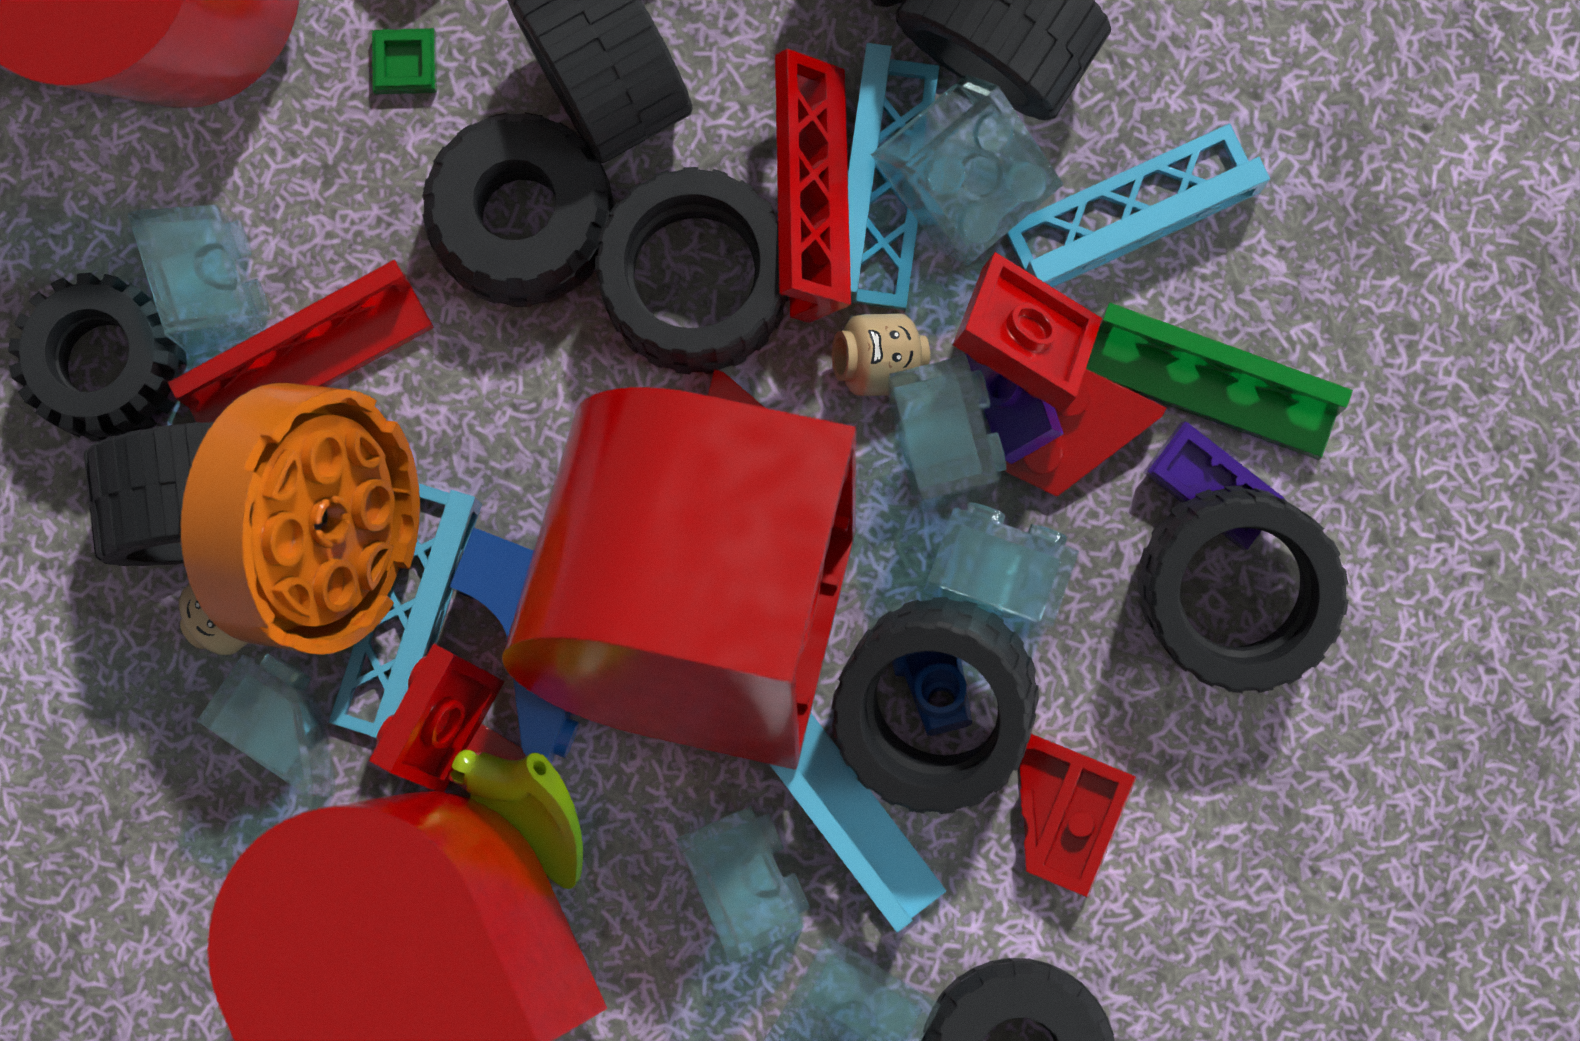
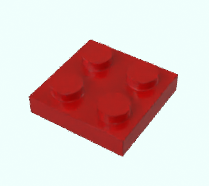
[953,252,1102,413]
[369,643,505,792]

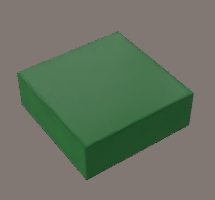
[372,28,437,95]

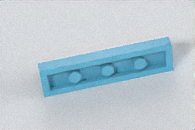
[848,43,939,310]
[1003,123,1270,287]
[328,484,482,738]
[770,713,946,932]

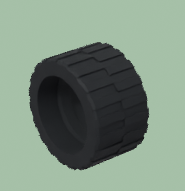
[507,0,693,164]
[895,0,1111,120]
[595,167,789,375]
[84,422,214,566]
[1137,486,1349,693]
[831,597,1039,814]

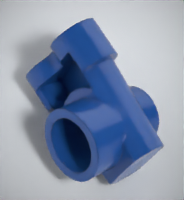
[892,651,973,736]

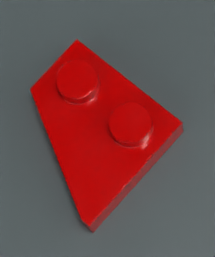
[1000,369,1167,497]
[1020,734,1137,898]

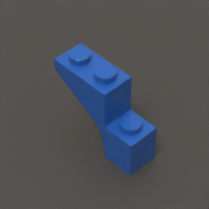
[449,527,579,764]

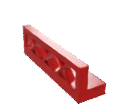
[775,48,851,323]
[168,259,435,423]

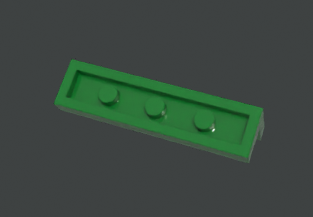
[1086,302,1353,460]

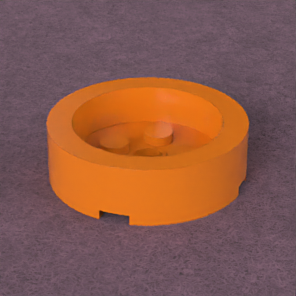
[181,383,420,654]

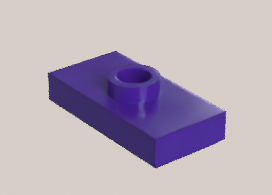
[965,353,1064,464]
[1143,421,1285,550]

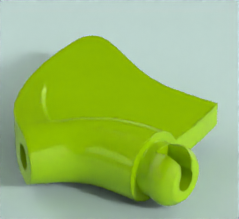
[450,750,583,889]

